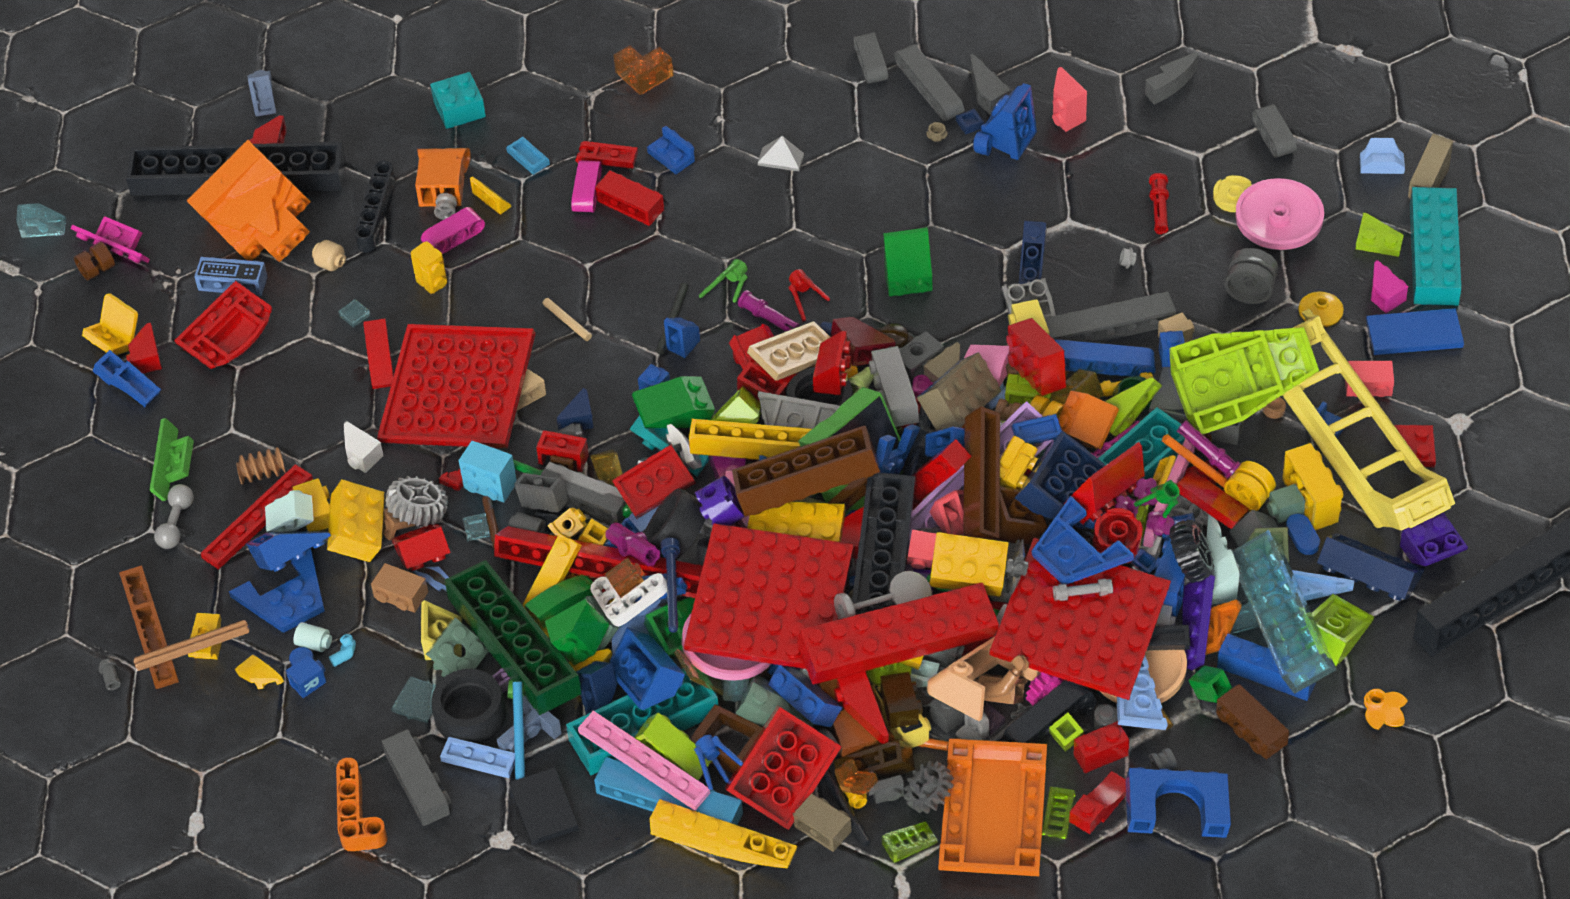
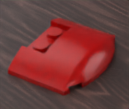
[174,281,273,369]

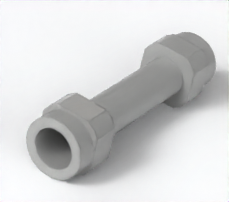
[1053,579,1113,601]

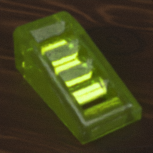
[1042,786,1076,839]
[882,822,938,863]

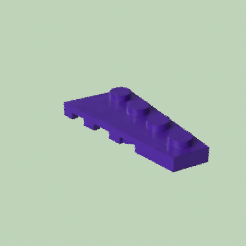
[1182,575,1215,671]

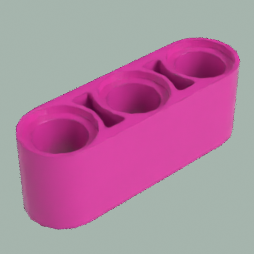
[572,161,602,213]
[421,207,485,254]

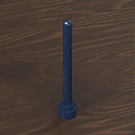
[661,538,680,633]

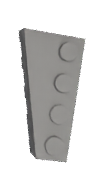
[869,346,919,427]

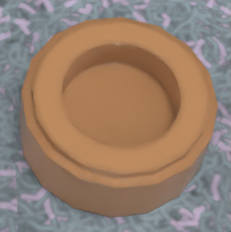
[1263,397,1286,419]

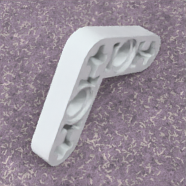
[590,573,667,626]

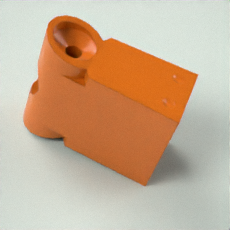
[415,148,471,207]

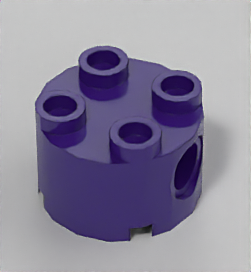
[695,476,745,526]

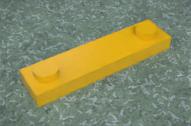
[522,533,582,611]

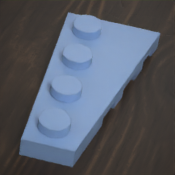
[1117,655,1168,730]

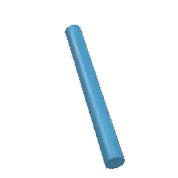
[513,682,525,780]

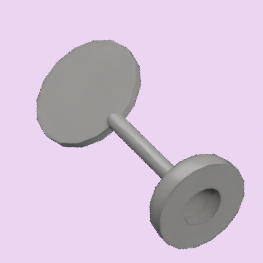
[834,571,932,619]

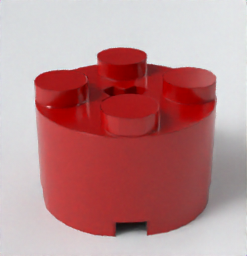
[1092,508,1143,563]

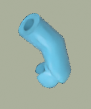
[329,634,356,667]

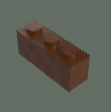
[1216,684,1289,760]

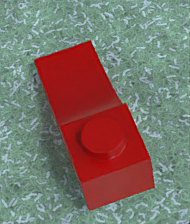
[1069,771,1126,834]

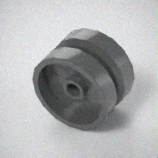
[1224,248,1279,304]

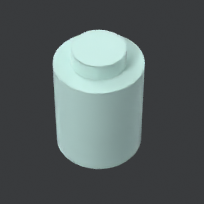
[294,622,332,652]

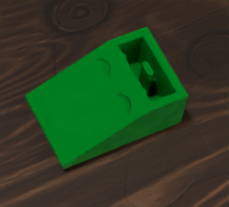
[644,597,695,658]

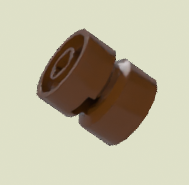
[74,242,115,281]

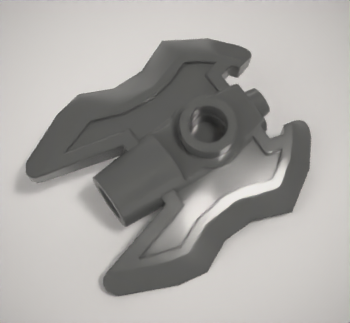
[1005,539,1028,594]

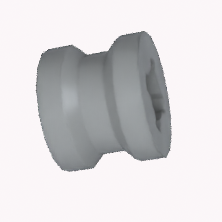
[434,193,457,220]

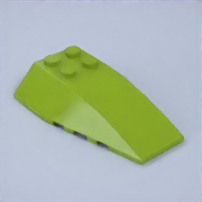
[1169,327,1319,434]

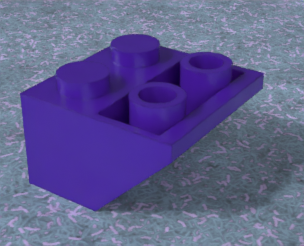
[1400,513,1468,566]

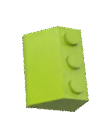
[711,386,761,424]

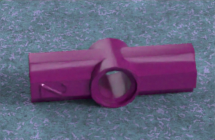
[606,523,660,566]

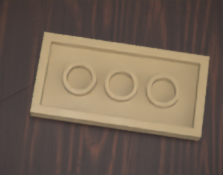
[747,321,830,381]

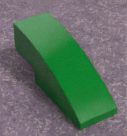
[525,575,593,628]

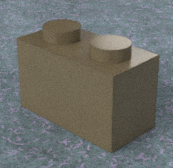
[793,793,852,852]

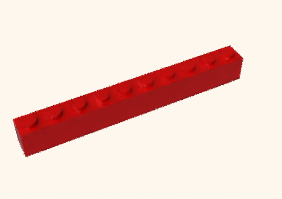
[494,526,703,598]

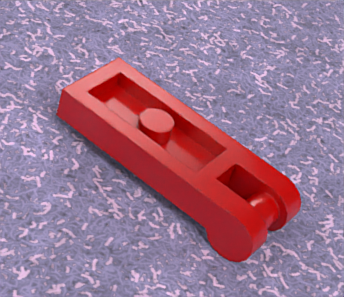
[575,141,638,169]

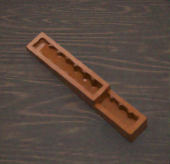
[119,565,179,689]

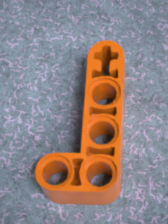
[336,758,388,851]

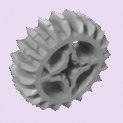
[385,476,448,527]

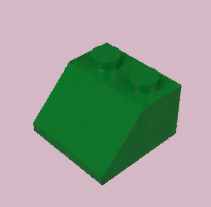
[545,599,609,666]

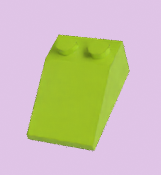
[1295,594,1374,666]

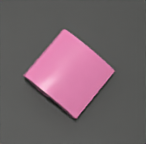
[964,345,1009,387]

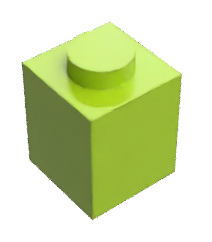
[1049,713,1084,752]

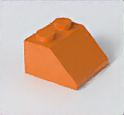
[1058,391,1119,450]

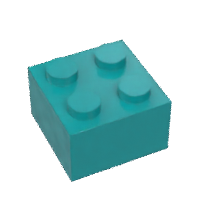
[430,72,486,129]

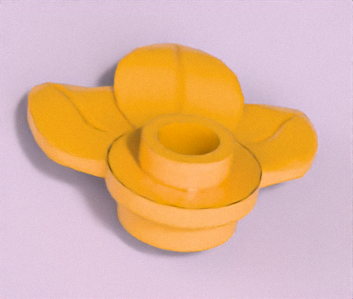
[1364,689,1408,730]

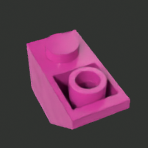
[1371,260,1408,314]

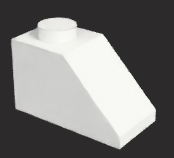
[344,421,384,473]

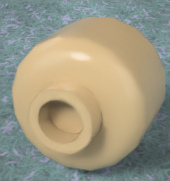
[312,240,346,271]

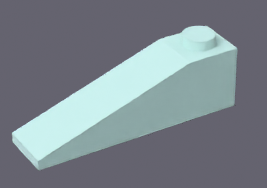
[1206,514,1239,605]

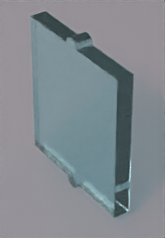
[391,676,436,723]

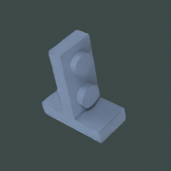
[247,70,276,117]
[497,695,561,753]

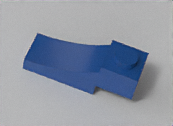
[93,350,161,407]

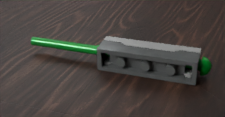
[513,459,632,524]

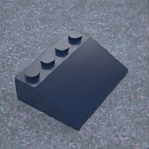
[1015,431,1106,529]

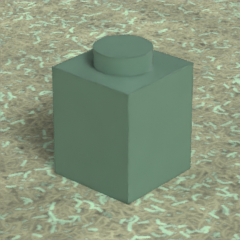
[1267,484,1305,523]

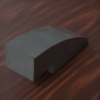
[1145,52,1198,105]

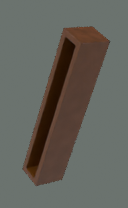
[963,406,1000,541]

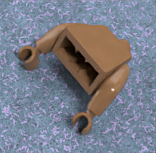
[973,655,1029,704]

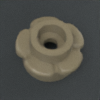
[926,122,948,142]

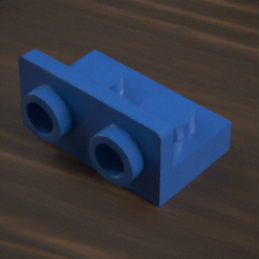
[647,126,695,175]

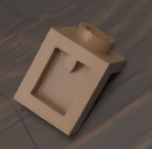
[382,508,415,540]

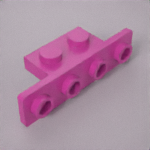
[71,216,150,264]

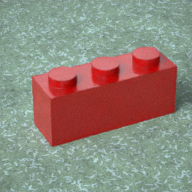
[595,171,664,226]
[912,439,972,500]

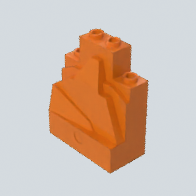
[187,140,311,262]

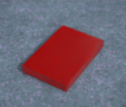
[612,445,695,519]
[1177,470,1249,529]

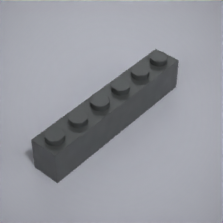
[1044,291,1176,343]

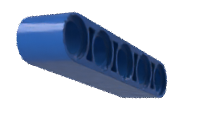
[1055,340,1156,377]

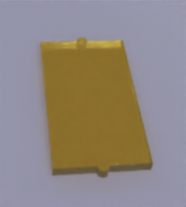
[674,649,736,700]

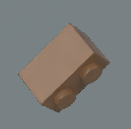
[371,563,428,613]

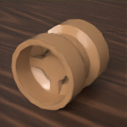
[995,399,1022,421]

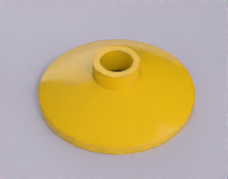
[1299,292,1344,327]

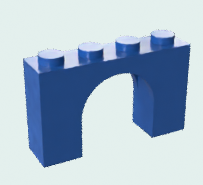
[1125,767,1231,838]

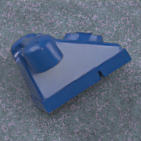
[973,83,1037,160]

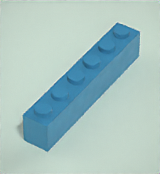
[594,757,743,825]

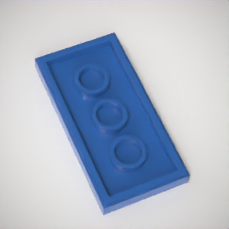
[1366,308,1464,355]

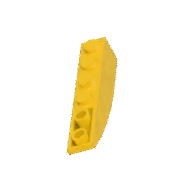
[650,799,797,869]

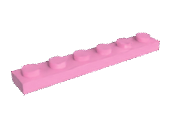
[578,711,710,811]

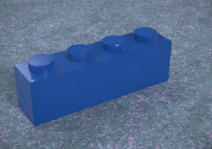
[1217,634,1318,701]

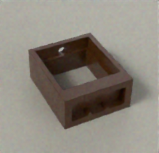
[690,704,763,774]

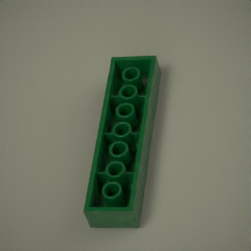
[444,560,581,716]

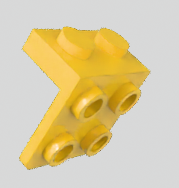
[82,293,138,355]

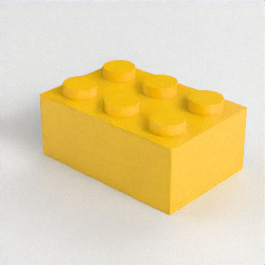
[1282,443,1343,530]
[327,480,384,562]
[929,532,1008,597]

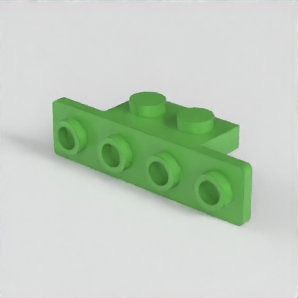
[150,418,194,501]

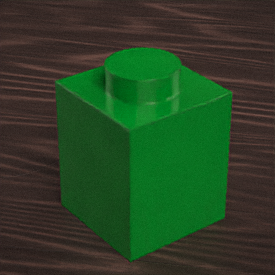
[1188,666,1232,703]

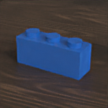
[768,665,843,728]

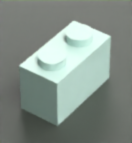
[265,490,314,532]

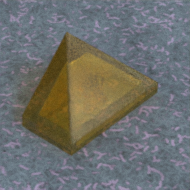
[590,449,623,487]

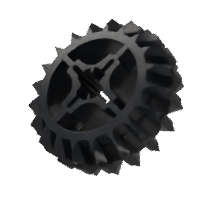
[1169,519,1215,583]

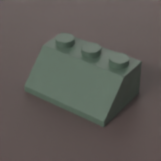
[736,675,814,728]

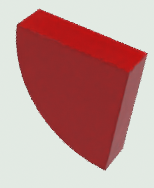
[439,469,463,491]

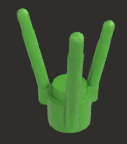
[699,259,748,303]

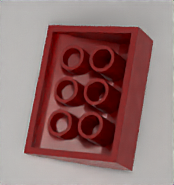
[725,705,842,830]

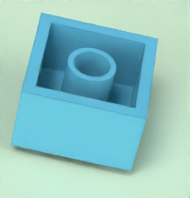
[459,441,517,503]

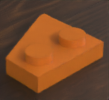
[1205,599,1242,655]

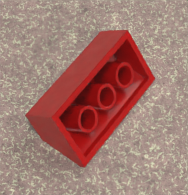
[1064,442,1145,525]

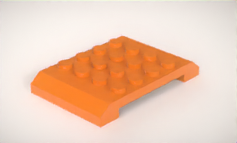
[939,739,1047,876]

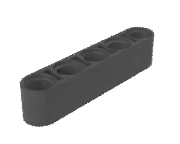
[894,44,965,121]

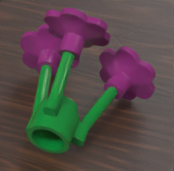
[1115,478,1180,536]

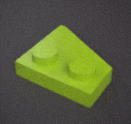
[1356,213,1404,257]

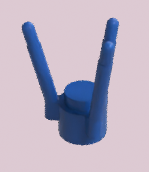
[694,735,743,790]

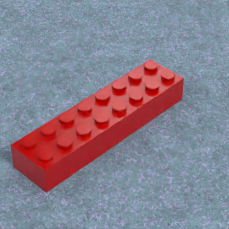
[797,582,999,685]

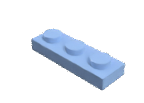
[440,737,515,778]

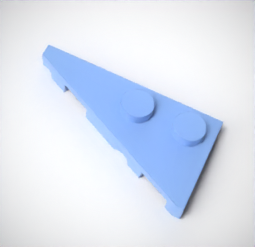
[1264,567,1354,609]

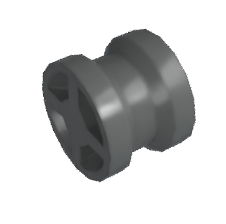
[1149,747,1177,771]

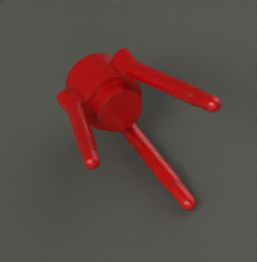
[789,269,830,321]

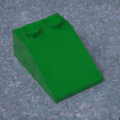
[883,228,932,297]
[632,376,715,428]

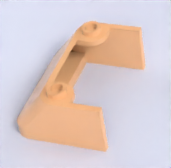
[927,637,1040,721]

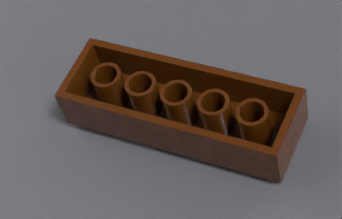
[732,425,880,517]

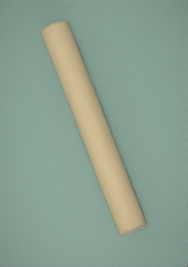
[543,298,592,341]

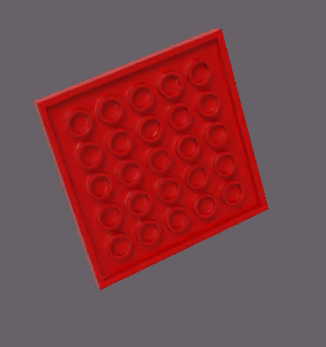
[377,324,536,448]
[684,523,854,669]
[989,538,1171,700]

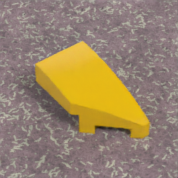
[235,654,284,689]

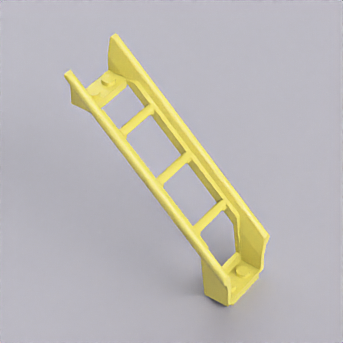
[1282,309,1455,531]

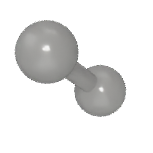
[154,484,194,549]

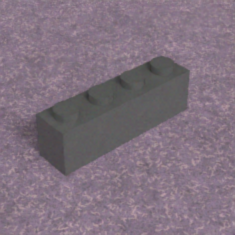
[381,729,451,826]

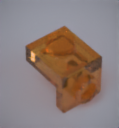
[835,759,879,795]

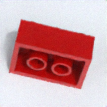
[1006,318,1066,396]

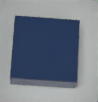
[956,109,984,135]

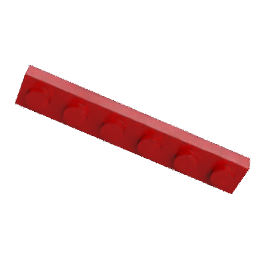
[200,464,313,570]

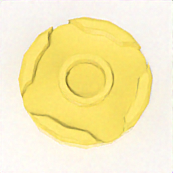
[1213,175,1252,212]

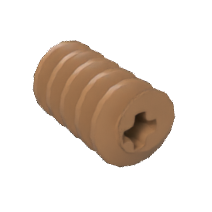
[236,447,286,484]

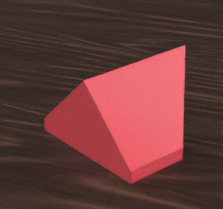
[929,490,964,535]

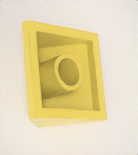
[421,600,462,660]

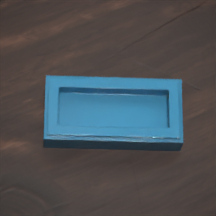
[506,137,550,175]

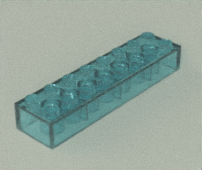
[1232,530,1337,694]

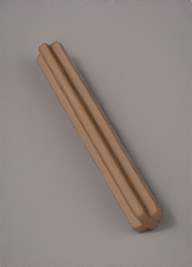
[134,620,249,671]

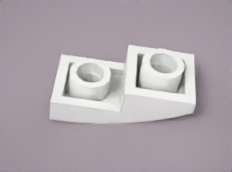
[667,424,702,470]

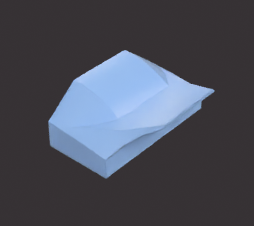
[1360,138,1405,174]

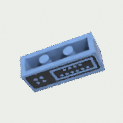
[194,257,268,296]

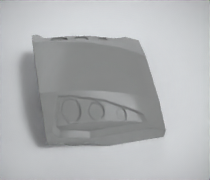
[1001,278,1056,318]

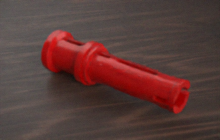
[1149,173,1169,234]

